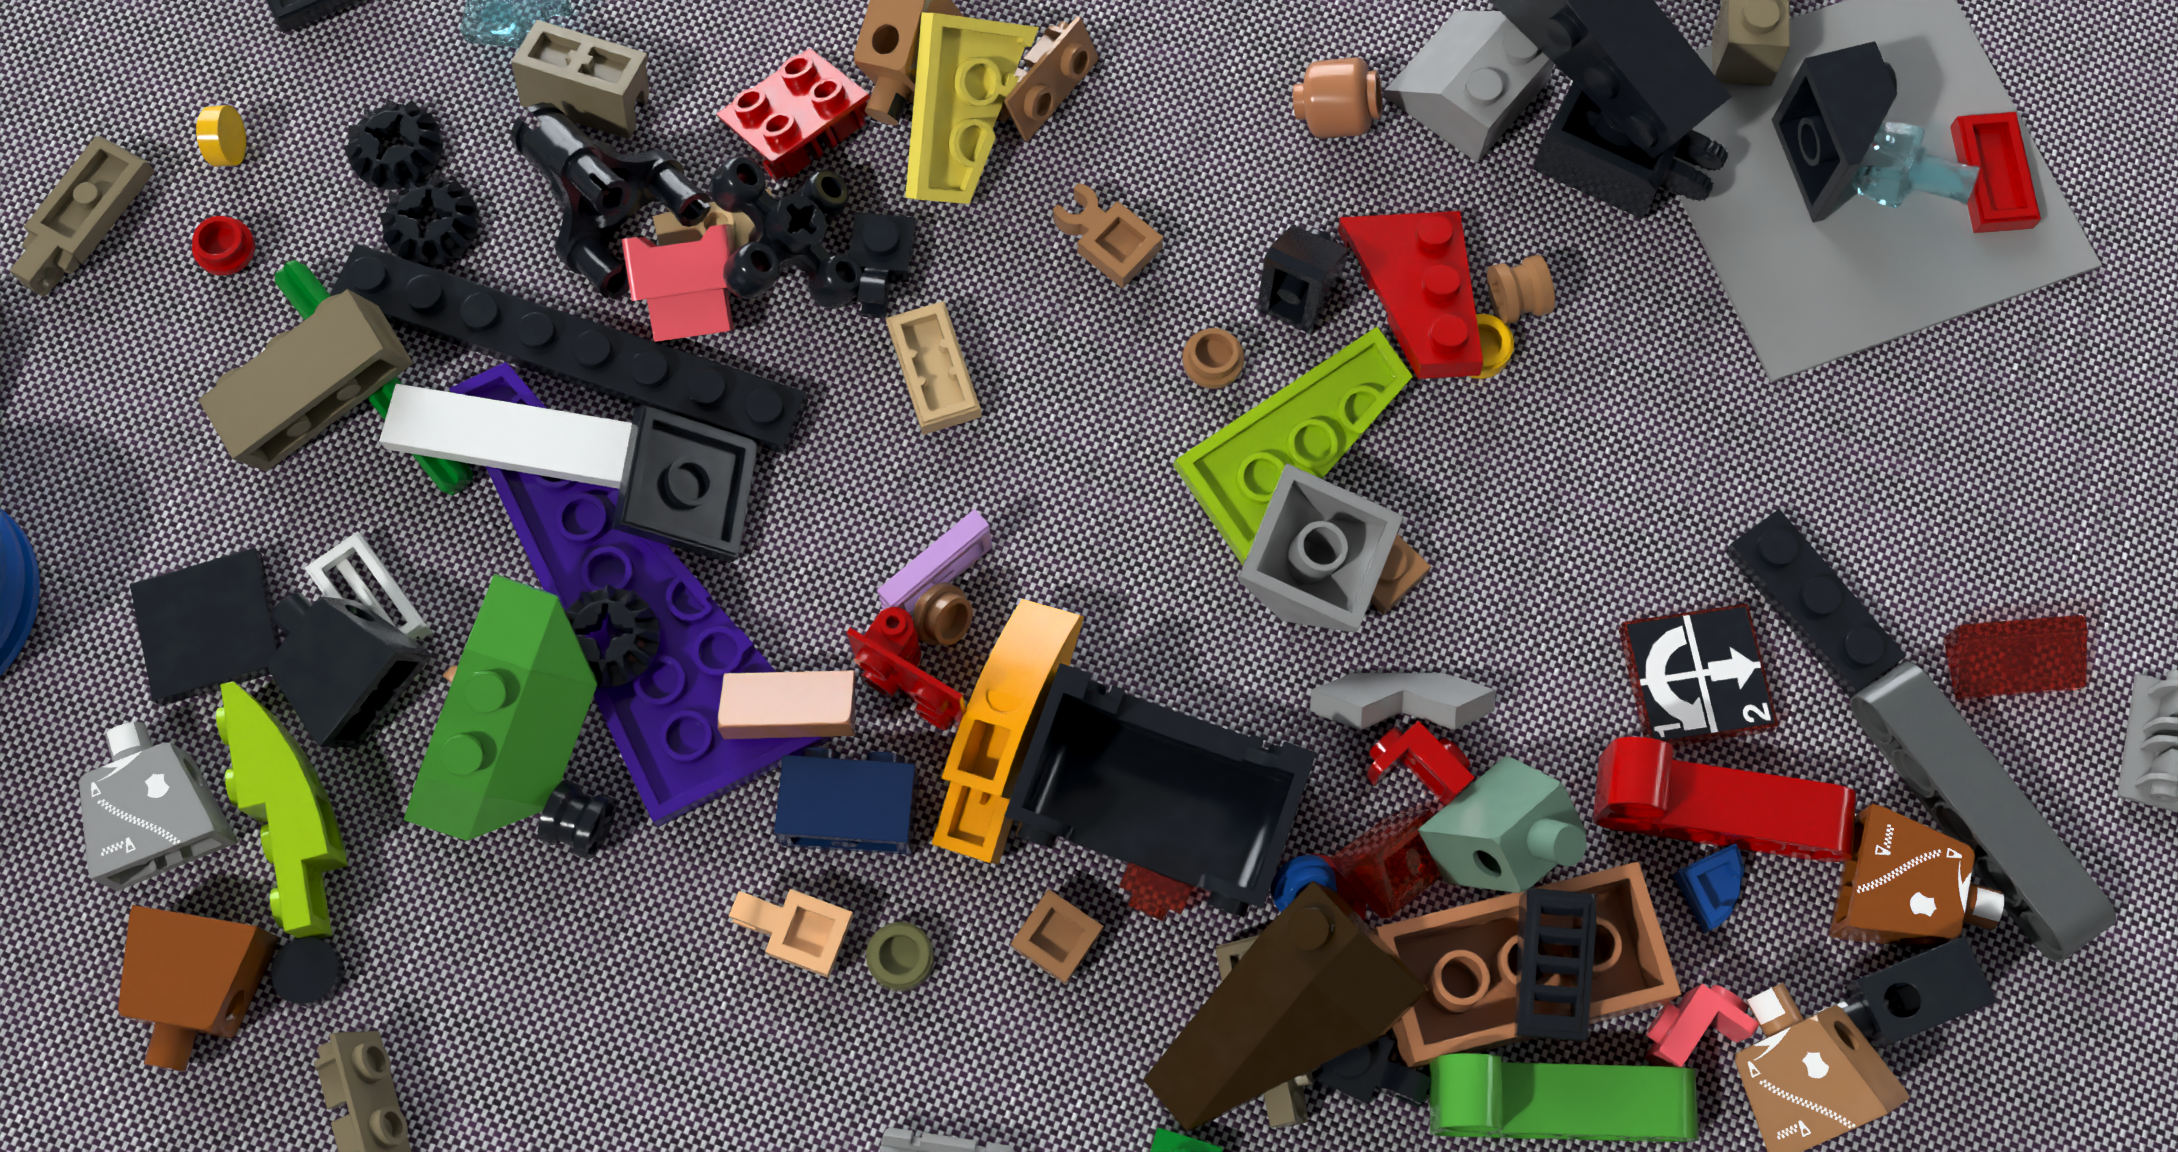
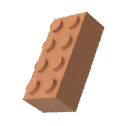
[1374,861,1682,1069]

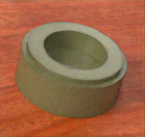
[866,922,934,992]

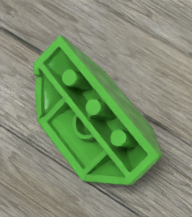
[403,574,597,841]

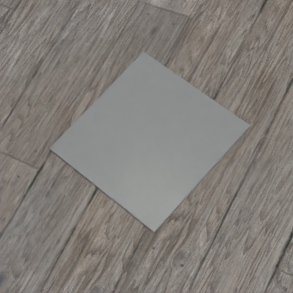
[1673,0,2102,383]

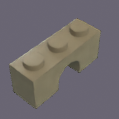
[1712,0,1790,86]

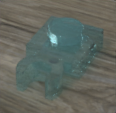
[460,0,573,48]

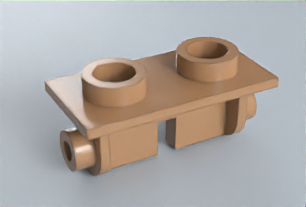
[997,16,1099,142]

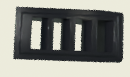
[1514,888,1597,1042]

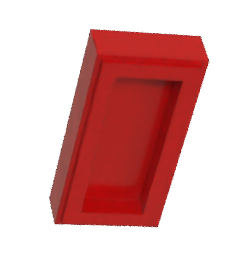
[1950,112,2041,233]

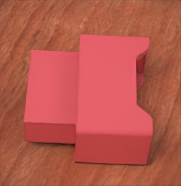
[621,224,736,342]

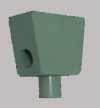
[1418,756,1587,893]

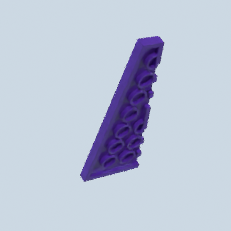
[449,362,832,827]

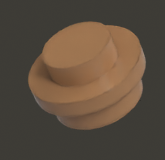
[1182,328,1244,389]
[913,582,973,645]

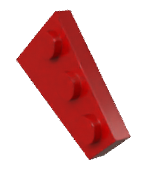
[1338,211,1483,379]

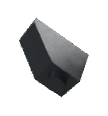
[1257,224,1348,335]

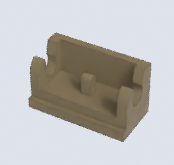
[511,20,649,139]

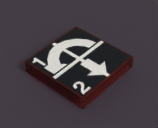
[1618,603,1779,747]

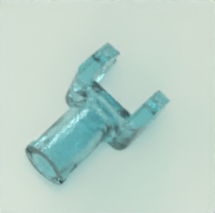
[1852,122,1980,208]

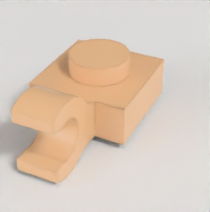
[729,889,854,978]

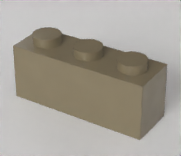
[198,289,414,472]

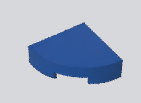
[1673,844,1744,934]

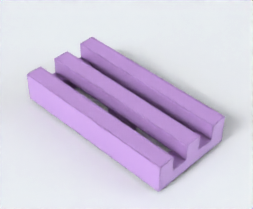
[877,509,992,615]

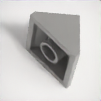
[1237,464,1404,633]

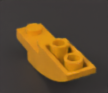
[932,599,1084,865]

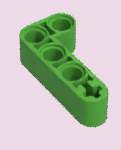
[1429,1054,1699,1142]

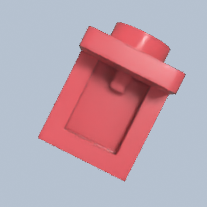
[1644,983,1759,1068]

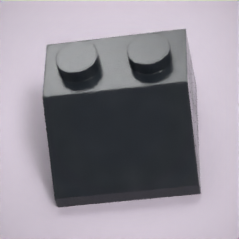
[1771,41,1897,223]

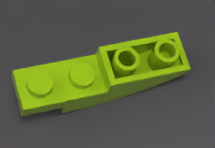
[216,682,348,939]

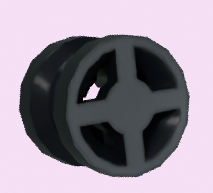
[537,779,616,860]

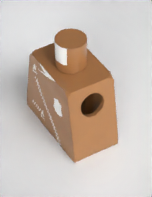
[1735,982,1910,1152]

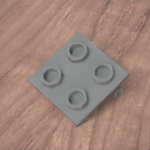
[2117,670,2178,813]

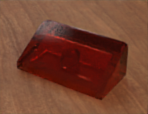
[1943,615,2088,699]
[1331,809,1442,919]

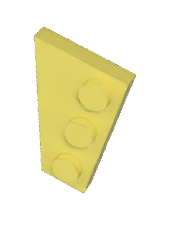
[905,12,1039,204]

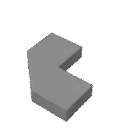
[1310,673,1496,730]

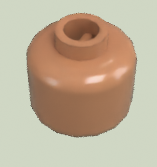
[1293,57,1383,139]

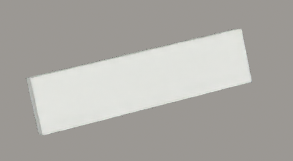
[379,384,632,489]

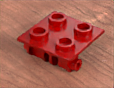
[716,48,870,182]
[846,607,966,731]

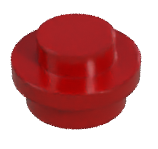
[192,216,256,276]

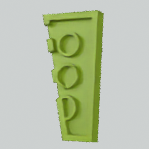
[1173,327,1413,565]

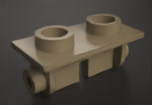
[314,1031,411,1152]

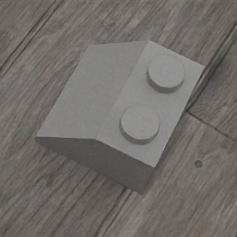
[1384,11,1554,163]

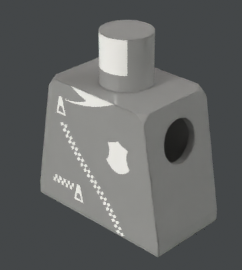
[79,722,237,891]

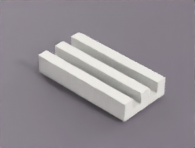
[305,531,432,639]

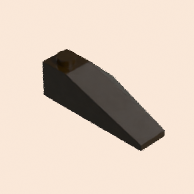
[1143,881,1429,1131]

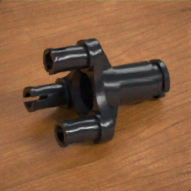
[511,102,711,299]

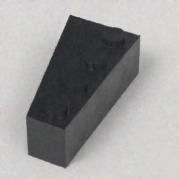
[1489,0,1732,159]

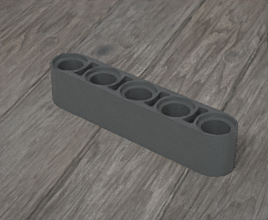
[1850,661,2116,962]

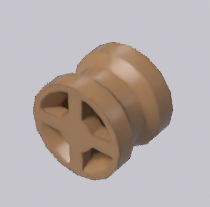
[1487,254,1555,325]

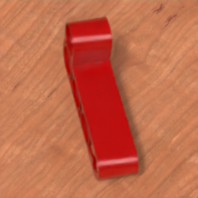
[1593,737,1856,862]

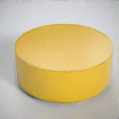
[196,105,246,167]
[1469,314,1514,379]

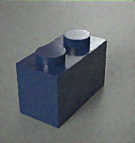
[774,747,920,855]

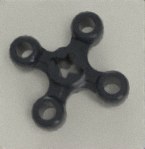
[709,156,863,309]

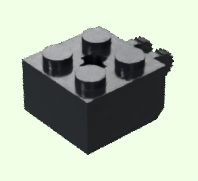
[1533,82,1728,219]

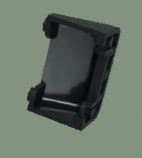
[1004,663,1316,918]

